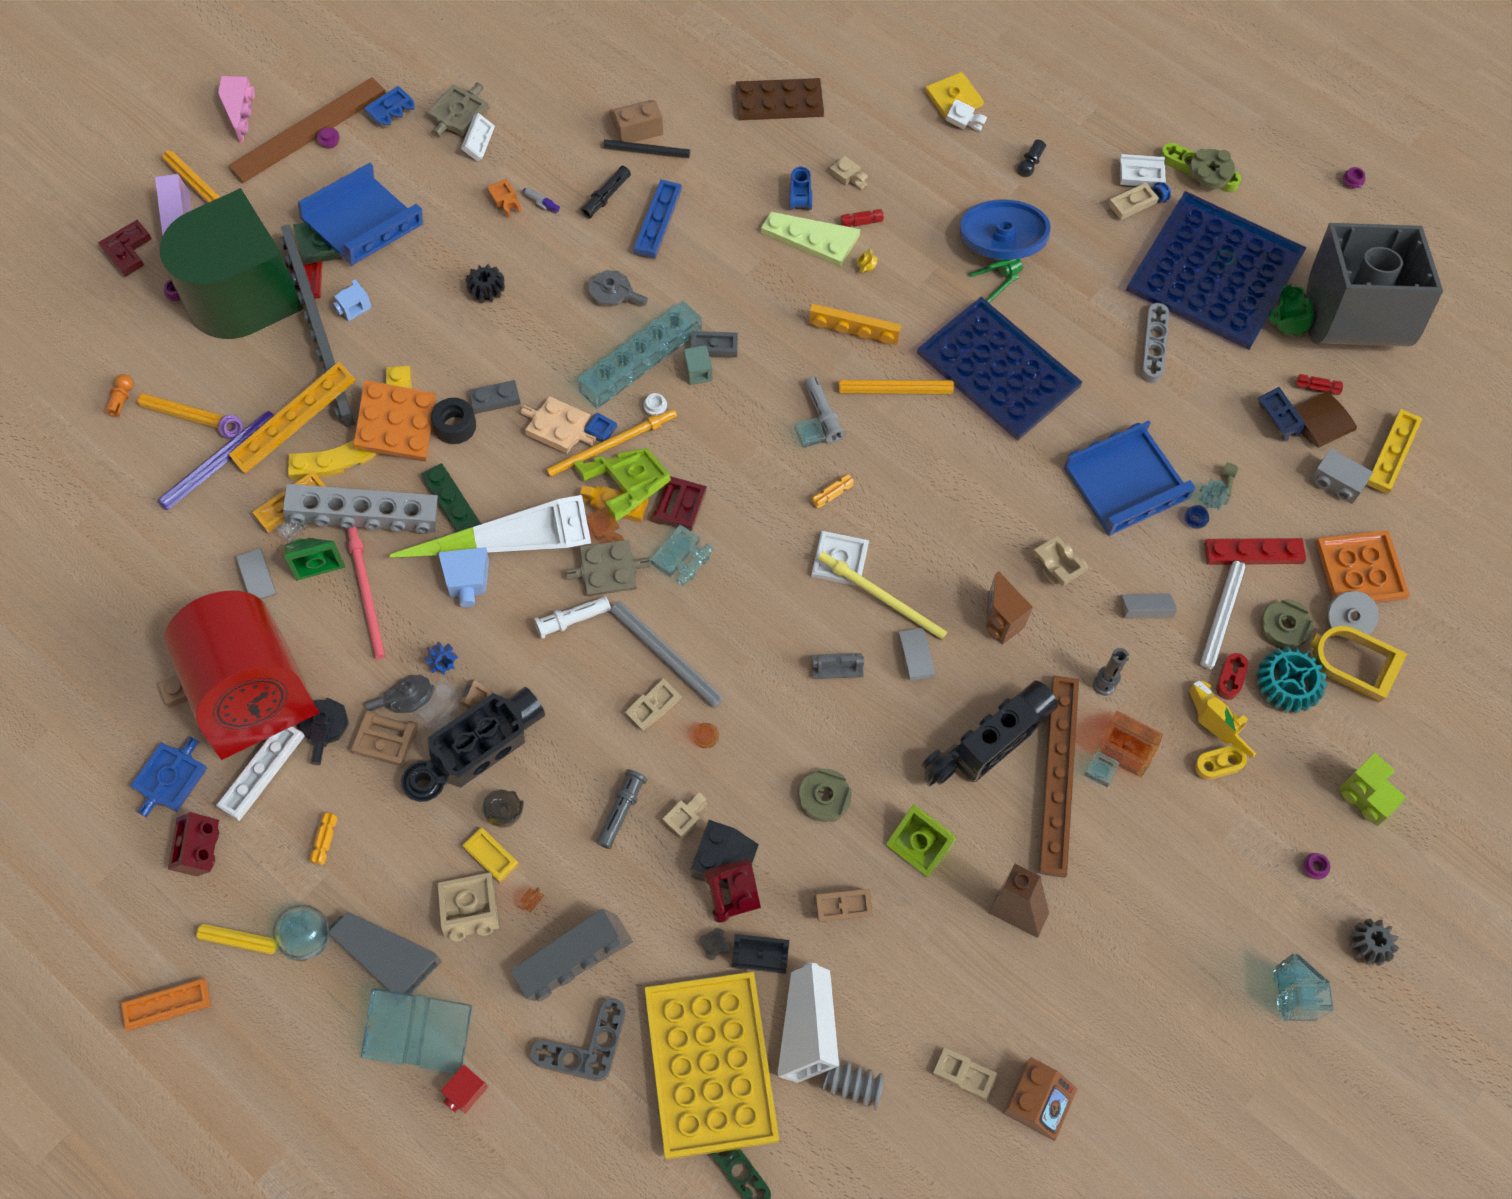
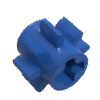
[424,641,458,675]

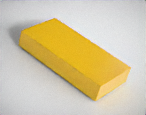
[462,827,519,883]

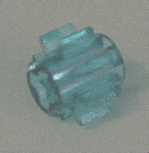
[1199,479,1231,510]

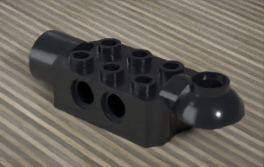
[922,680,1058,787]
[401,687,545,802]

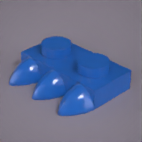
[364,86,415,126]

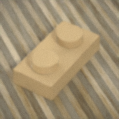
[1108,183,1159,220]

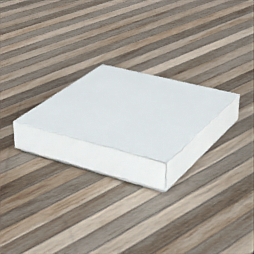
[811,531,869,587]

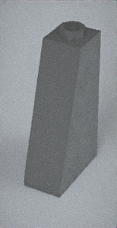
[328,912,441,1003]

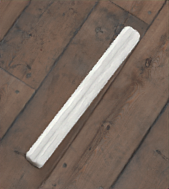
[1200,561,1246,669]

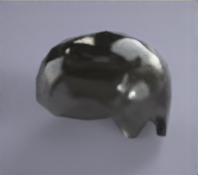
[482,789,524,828]

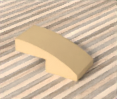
[625,678,683,731]
[933,1047,998,1101]

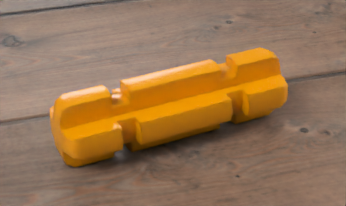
[811,474,854,508]
[309,813,338,865]

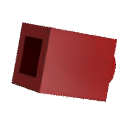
[440,1064,488,1114]

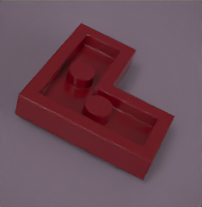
[98,219,152,277]

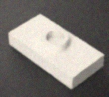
[461,113,495,162]

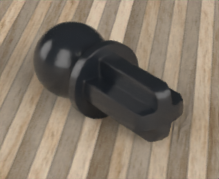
[1017,139,1046,177]

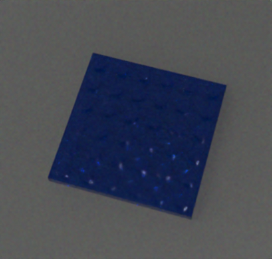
[1126,191,1307,350]

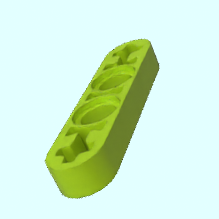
[1160,143,1241,192]

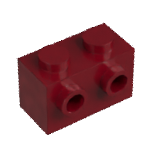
[168,812,219,876]

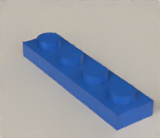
[634,179,682,259]

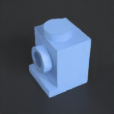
[332,279,372,322]

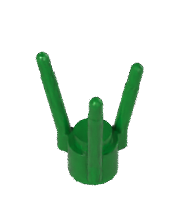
[969,259,1023,304]

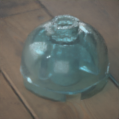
[272,904,330,961]

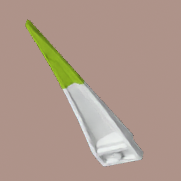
[389,495,591,558]

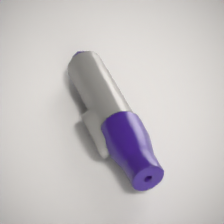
[523,187,560,213]

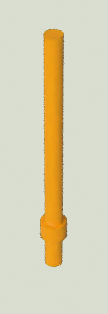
[546,408,677,477]

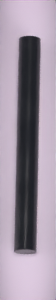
[603,139,690,158]

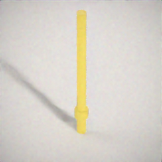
[818,551,948,640]

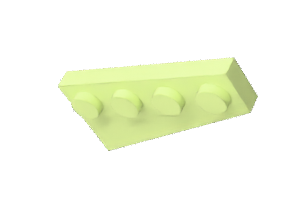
[761,212,861,267]

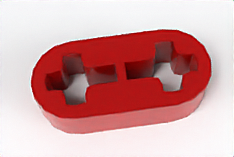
[1216,653,1249,700]

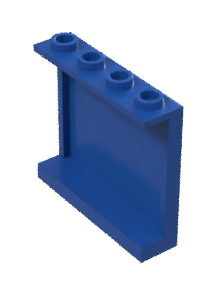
[1064,420,1196,536]

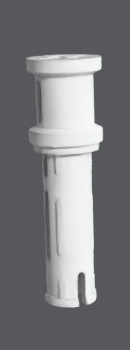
[534,596,611,639]

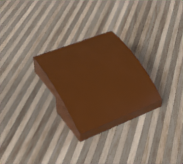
[1294,392,1357,448]

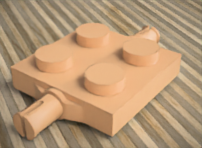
[521,396,596,454]

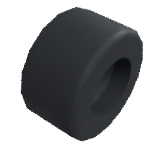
[431,397,476,444]

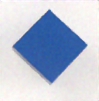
[584,412,617,442]

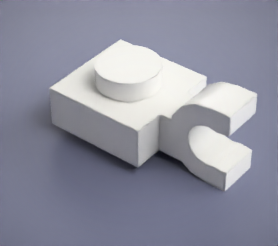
[946,99,987,133]

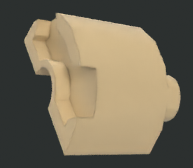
[1034,536,1088,587]

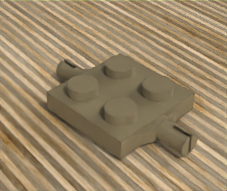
[427,82,489,137]
[566,540,651,597]

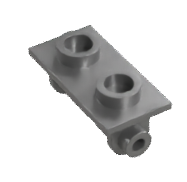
[811,653,864,679]

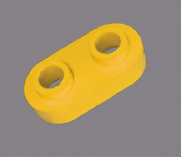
[1195,745,1247,780]

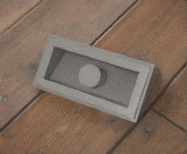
[1121,594,1177,619]

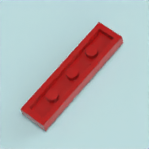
[1204,538,1306,565]

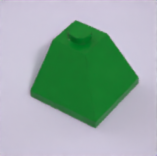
[284,538,345,581]

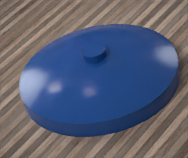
[960,199,1051,260]

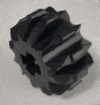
[466,264,505,303]

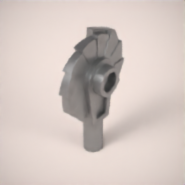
[589,270,648,306]
[365,674,435,713]

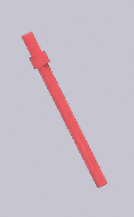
[347,527,385,659]

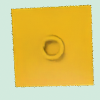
[925,72,984,120]

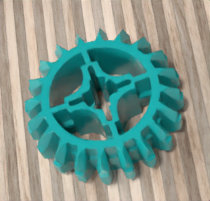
[1256,646,1327,714]

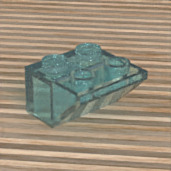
[1273,954,1334,1021]

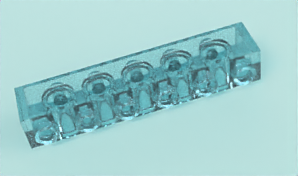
[577,301,702,409]

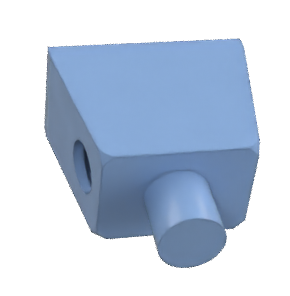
[439,547,489,607]

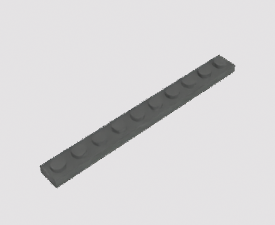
[279,224,355,427]

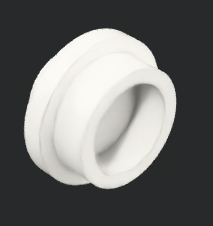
[644,393,667,416]

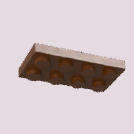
[736,78,824,121]

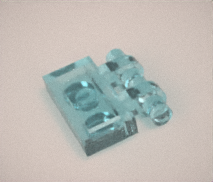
[651,525,714,586]

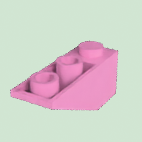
[218,76,255,142]

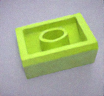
[886,804,957,877]

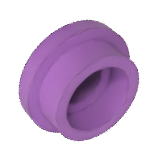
[218,415,243,439]

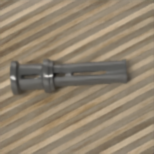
[1093,648,1129,696]
[595,769,647,849]

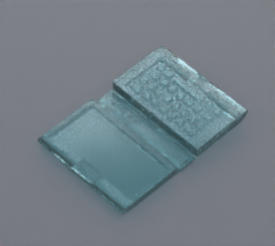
[361,988,472,1074]

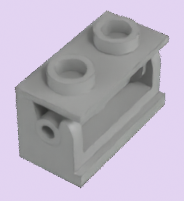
[1310,448,1373,504]

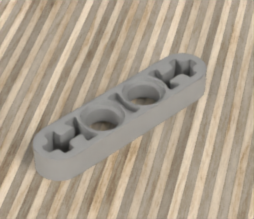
[1141,303,1169,383]

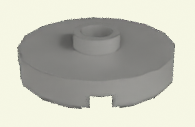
[1326,591,1379,640]

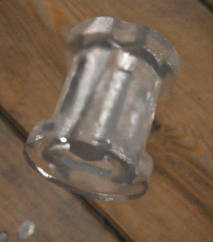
[274,522,308,544]

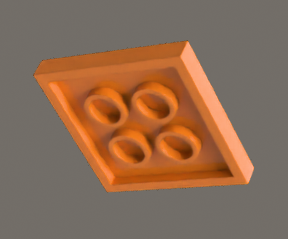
[353,380,436,461]
[1315,530,1410,603]

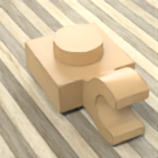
[830,156,868,190]
[662,792,708,839]

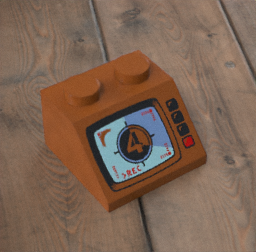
[986,571,1033,645]
[1003,1057,1078,1141]

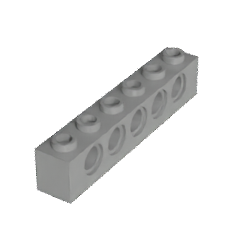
[283,484,438,534]

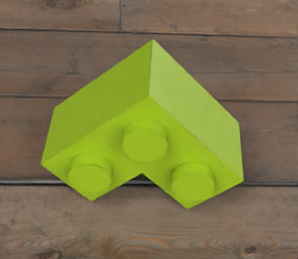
[1337,752,1406,826]

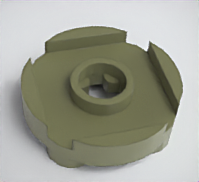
[1189,149,1235,189]
[1261,599,1314,650]
[799,769,852,822]

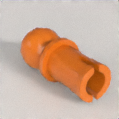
[104,374,134,417]

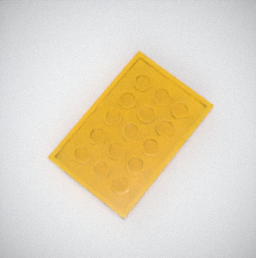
[645,972,780,1160]

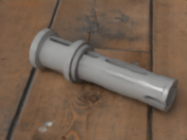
[804,377,846,443]

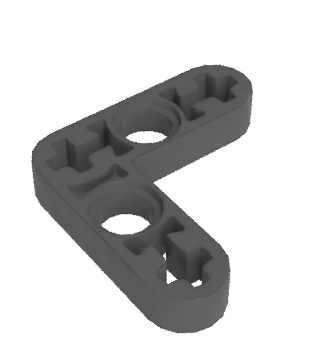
[531,998,625,1081]

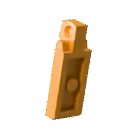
[580,485,649,523]

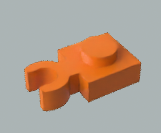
[487,178,521,217]

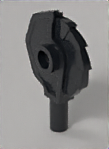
[300,698,349,765]

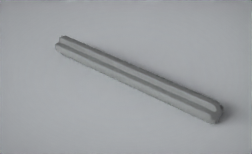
[610,601,723,708]

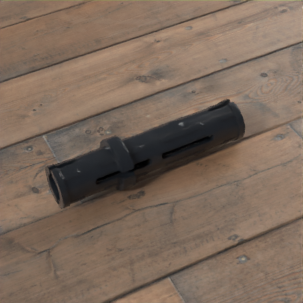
[580,165,631,219]

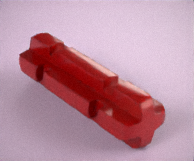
[840,209,884,227]
[1296,374,1343,395]

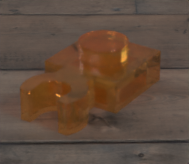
[586,506,624,543]

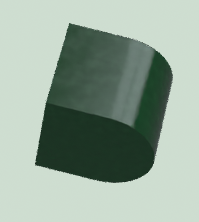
[160,188,303,339]

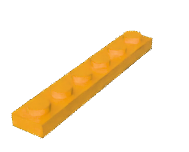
[229,361,356,474]

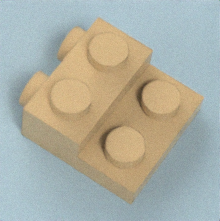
[438,873,499,941]

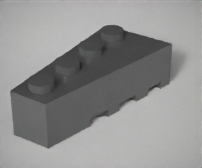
[510,908,633,1002]

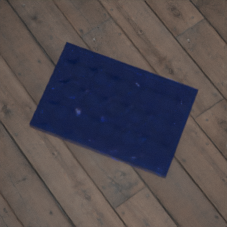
[917,297,1082,441]

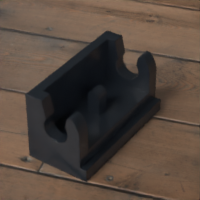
[732,934,790,974]

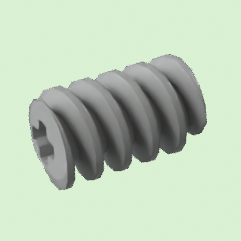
[822,1058,884,1111]

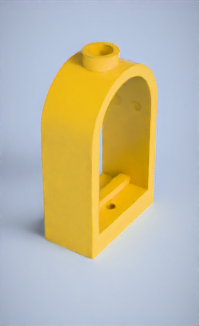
[1309,626,1407,702]

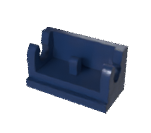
[1258,387,1305,442]

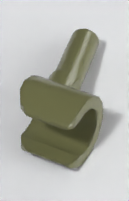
[1221,462,1238,497]

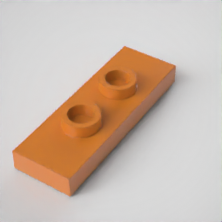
[121,978,212,1031]

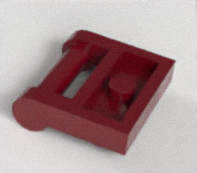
[650,476,707,531]
[704,858,761,923]

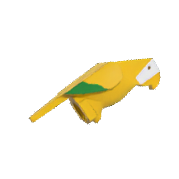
[1189,680,1256,758]

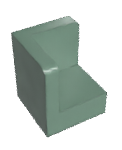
[684,346,712,385]

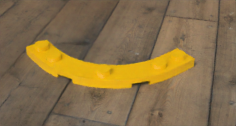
[288,366,411,480]

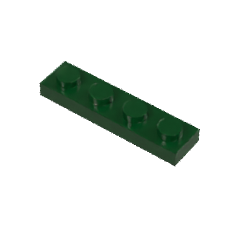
[421,463,481,532]

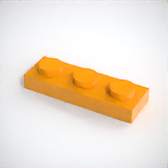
[252,471,327,533]

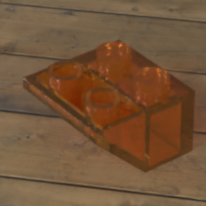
[1094,710,1163,778]

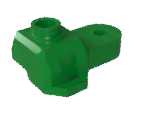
[1269,284,1314,336]

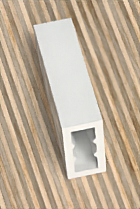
[778,963,839,1083]

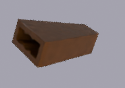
[989,864,1049,938]

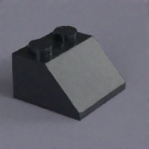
[691,820,759,890]

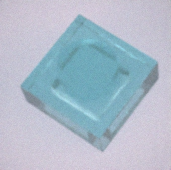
[795,418,826,448]
[1084,751,1120,787]

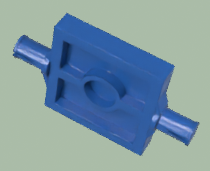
[130,736,207,818]

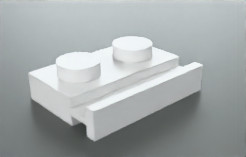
[1119,154,1166,187]

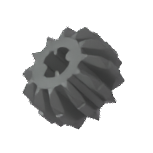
[1350,919,1399,966]

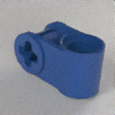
[789,166,812,210]

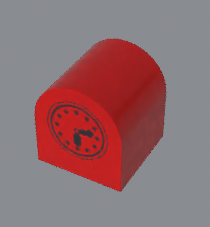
[164,590,319,760]

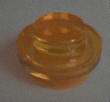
[693,723,719,748]
[520,887,544,913]

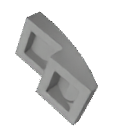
[237,548,277,599]
[898,628,935,681]

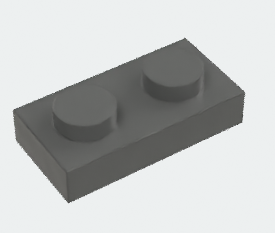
[691,331,738,357]
[469,380,521,414]

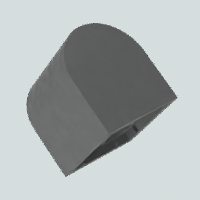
[1306,223,1443,347]

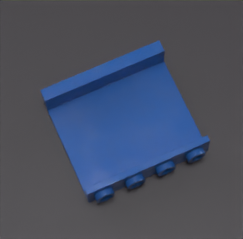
[298,163,423,266]

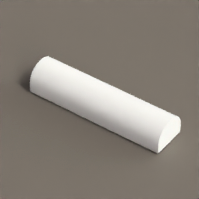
[216,727,305,822]

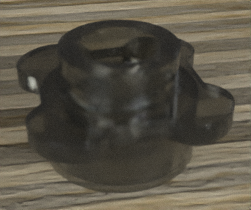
[699,928,730,960]

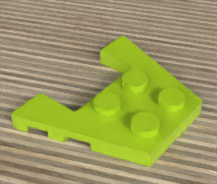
[574,448,671,521]

